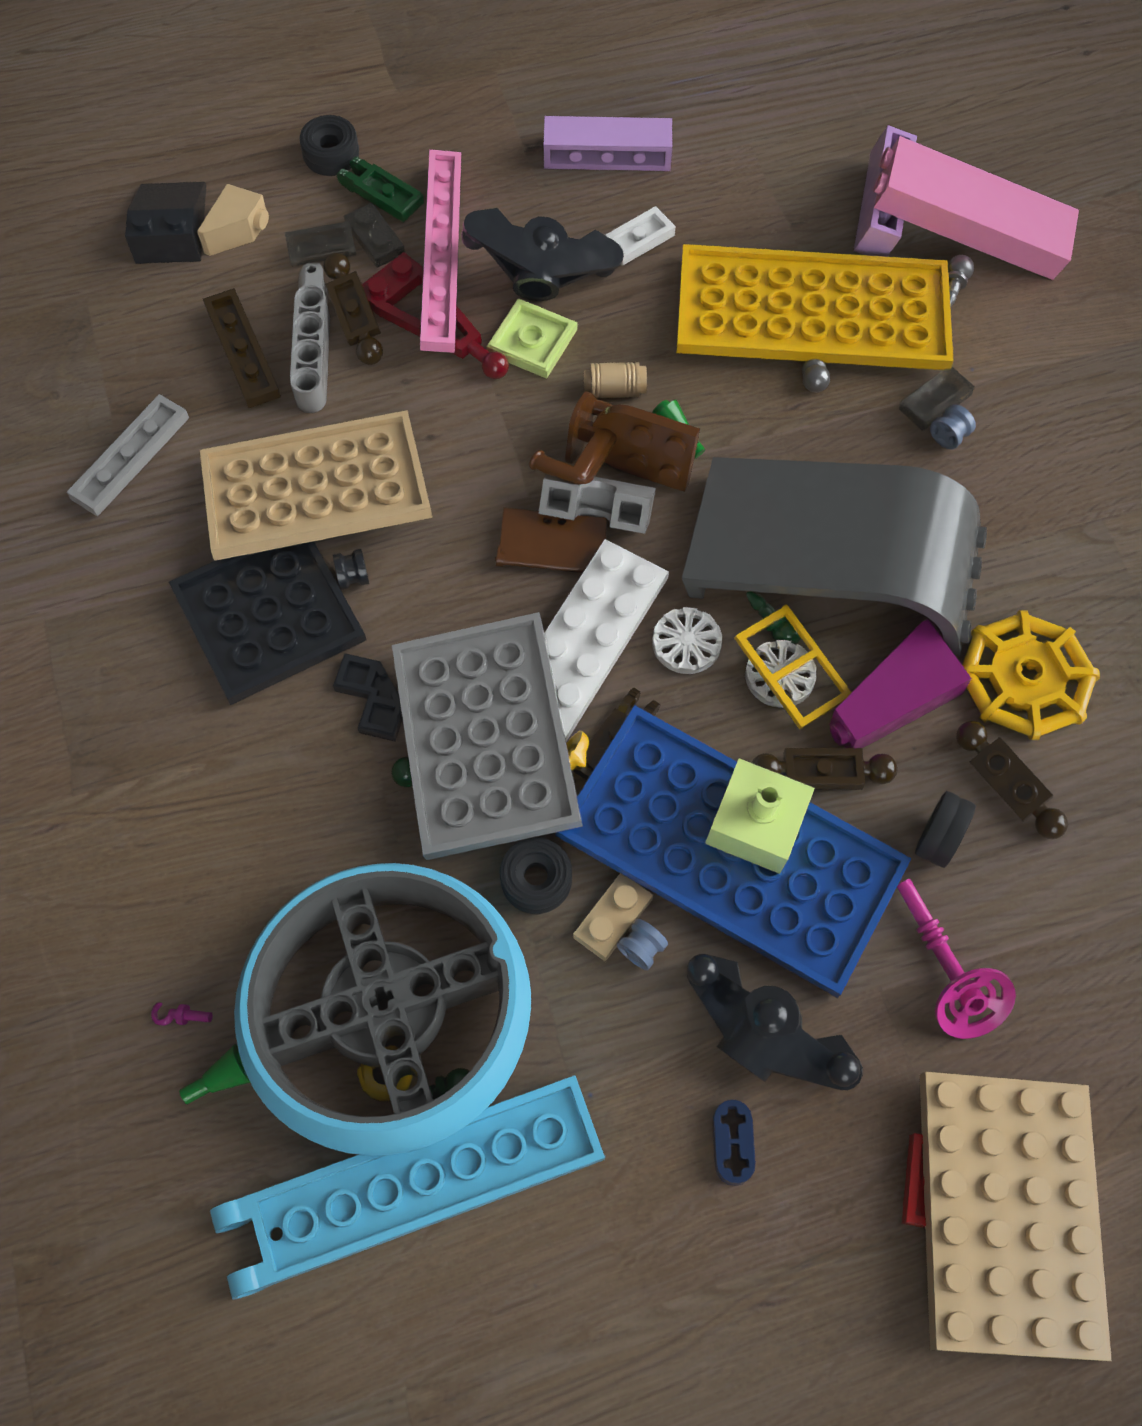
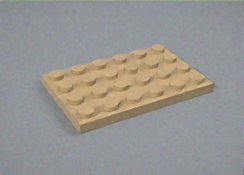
[200,410,432,561]
[920,1072,1112,1361]

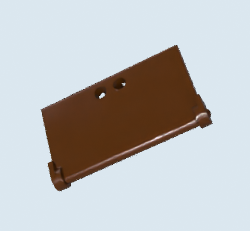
[495,507,607,573]

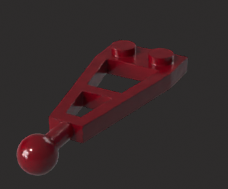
[362,252,509,379]

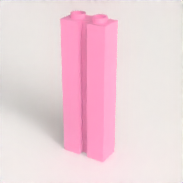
[873,136,1079,280]

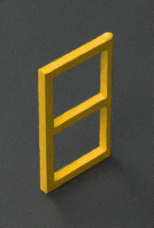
[734,604,852,729]

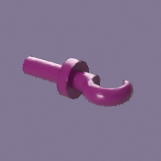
[151,1002,213,1026]

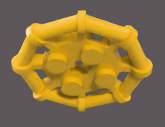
[962,610,1100,740]

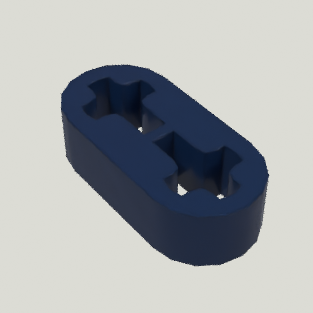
[712,1100,756,1186]

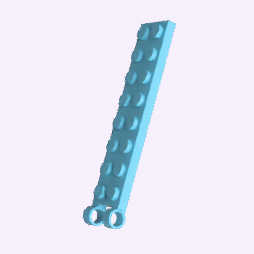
[210,1075,605,1300]

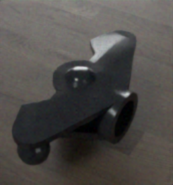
[461,208,624,301]
[687,954,863,1091]

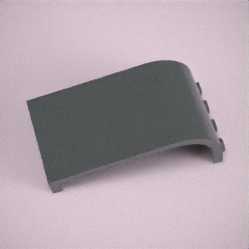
[682,457,987,656]

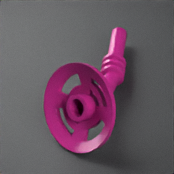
[897,879,1016,1039]

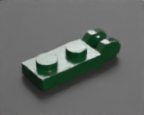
[336,156,424,223]

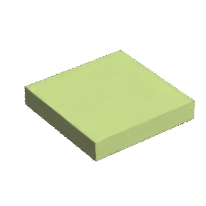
[486,298,577,379]

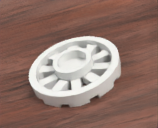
[652,607,722,674]
[745,640,816,708]

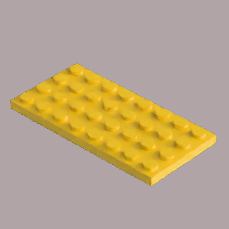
[676,244,954,371]

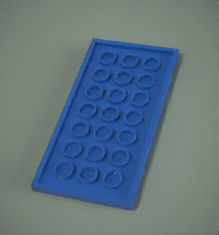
[555,705,912,998]

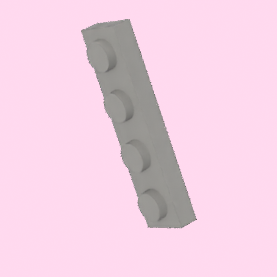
[67,394,189,517]

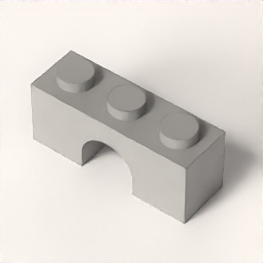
[538,474,656,534]

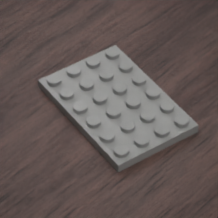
[392,612,583,860]

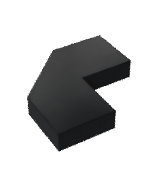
[333,653,403,742]

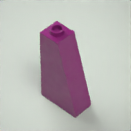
[829,619,972,748]

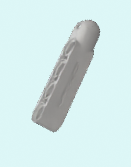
[290,263,330,413]

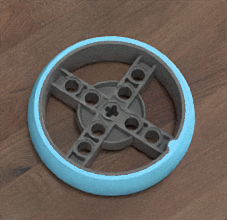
[234,863,531,1156]

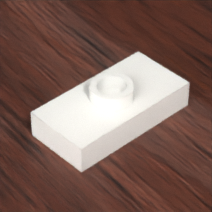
[606,206,676,266]

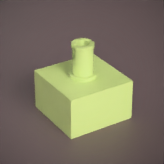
[705,758,815,874]

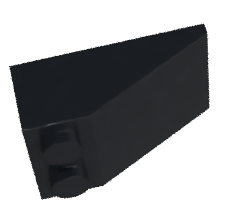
[125,182,206,264]

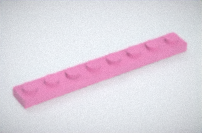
[420,150,461,353]

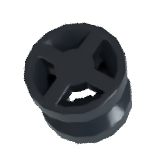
[333,549,369,590]

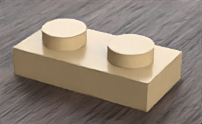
[573,873,653,962]

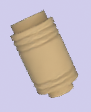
[584,362,647,398]

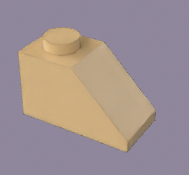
[197,184,269,256]

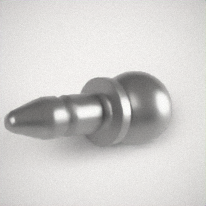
[948,255,974,307]
[802,359,830,393]

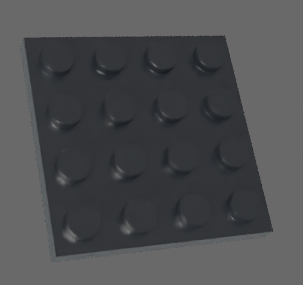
[169,541,367,705]

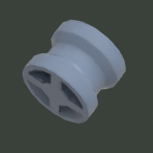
[930,404,976,450]
[617,919,668,970]

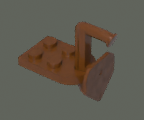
[529,391,700,492]

